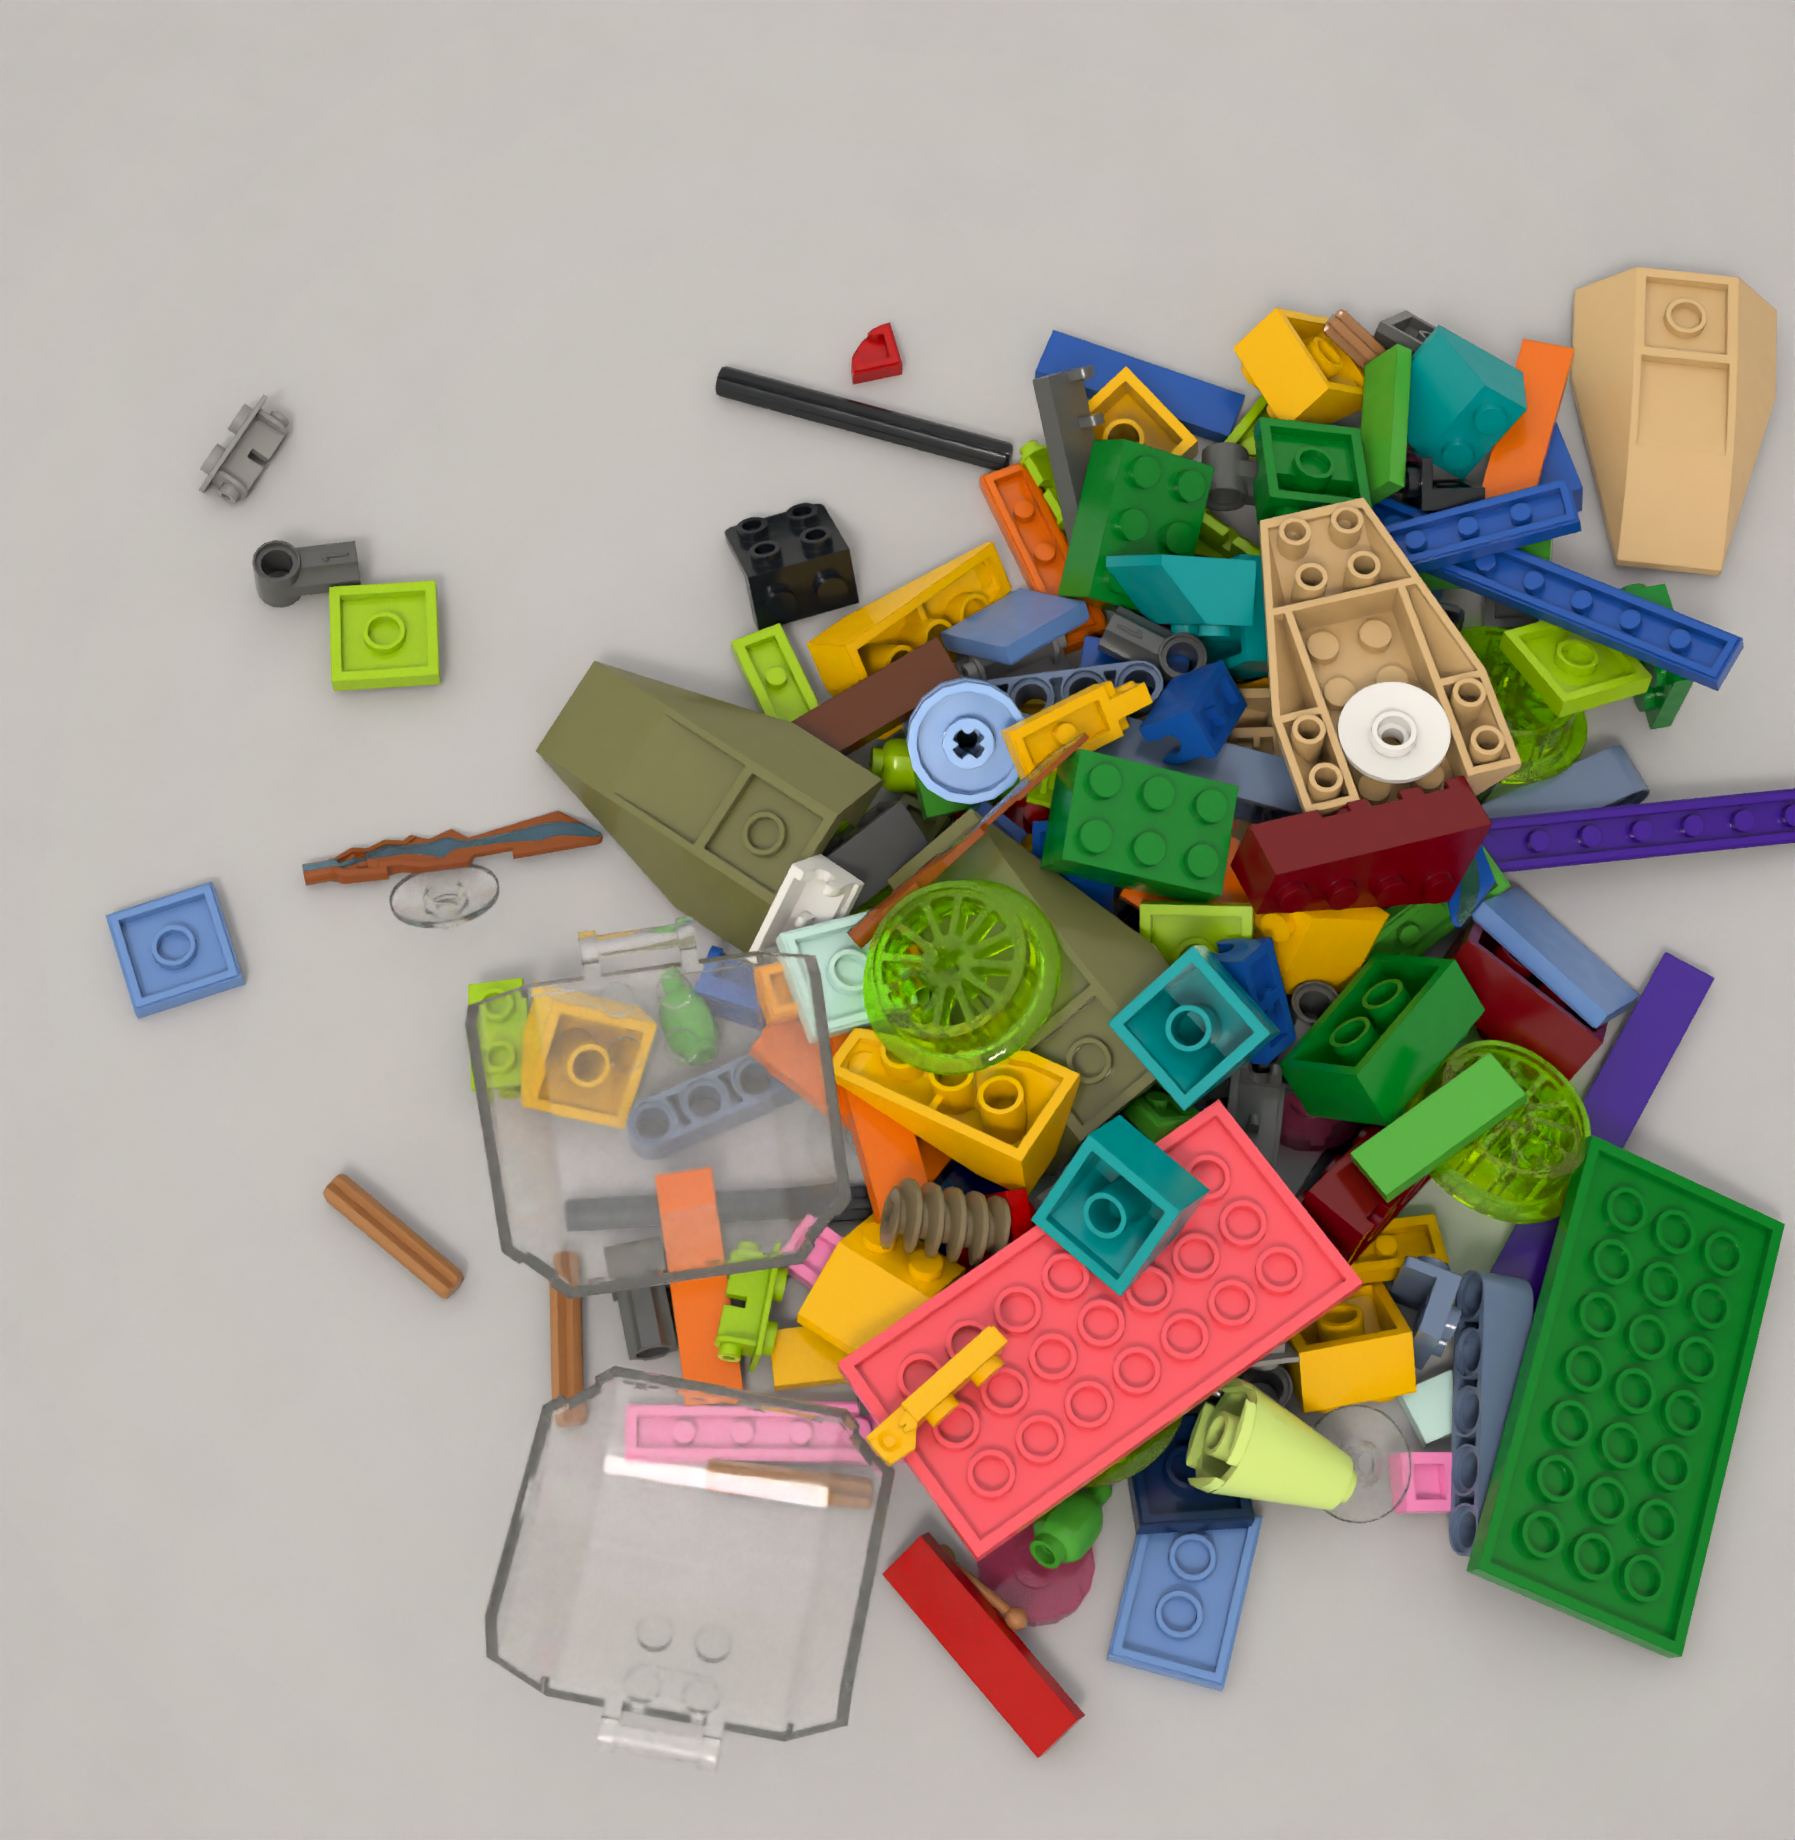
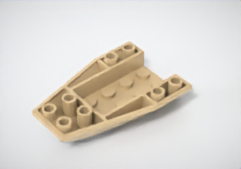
[1570,267,1777,576]
[1259,497,1522,818]

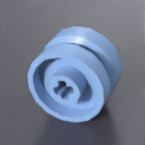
[906,677,1025,804]

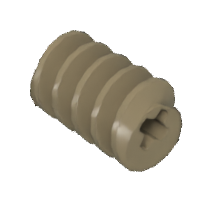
[880,1177,1011,1267]

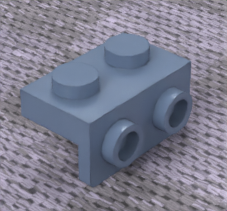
[1388,1256,1463,1371]

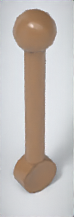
[940,1544,1028,1631]

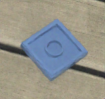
[940,588,1090,665]
[105,882,245,1019]

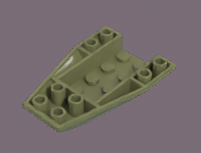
[536,661,885,954]
[888,808,1171,1176]

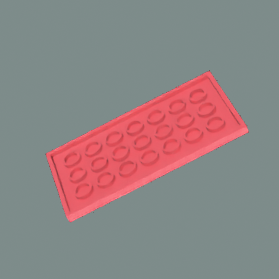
[837,1099,1363,1562]

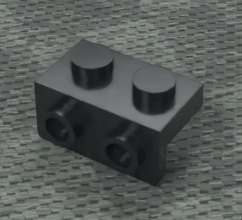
[1396,450,1485,514]

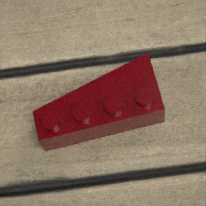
[1230,776,1492,914]
[1297,1077,1450,1266]

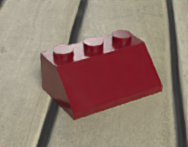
[1443,917,1608,1091]

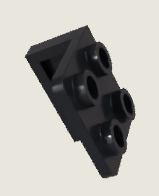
[725,503,859,630]

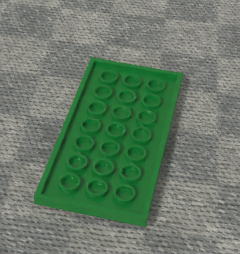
[1466,1135,1785,1658]

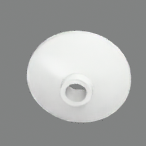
[1337,682,1451,784]

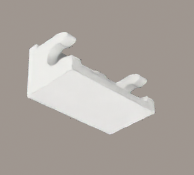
[746,854,865,965]

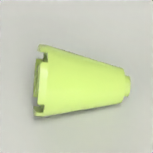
[1186,1377,1357,1510]

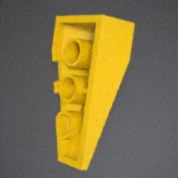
[806,542,1012,740]
[824,1028,1081,1196]

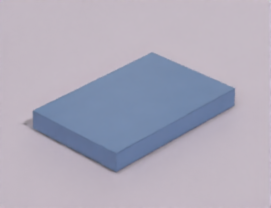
[1471,886,1640,1029]
[1106,1514,1263,1692]

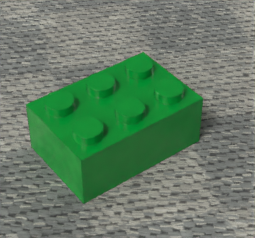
[1058,439,1215,618]
[1040,748,1239,901]
[1279,953,1485,1126]

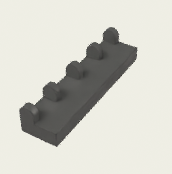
[1032,365,1105,545]

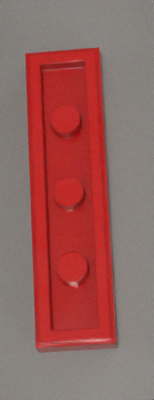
[882,1532,1085,1758]

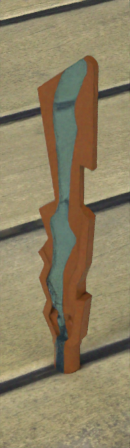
[846,732,1089,949]
[302,811,603,886]

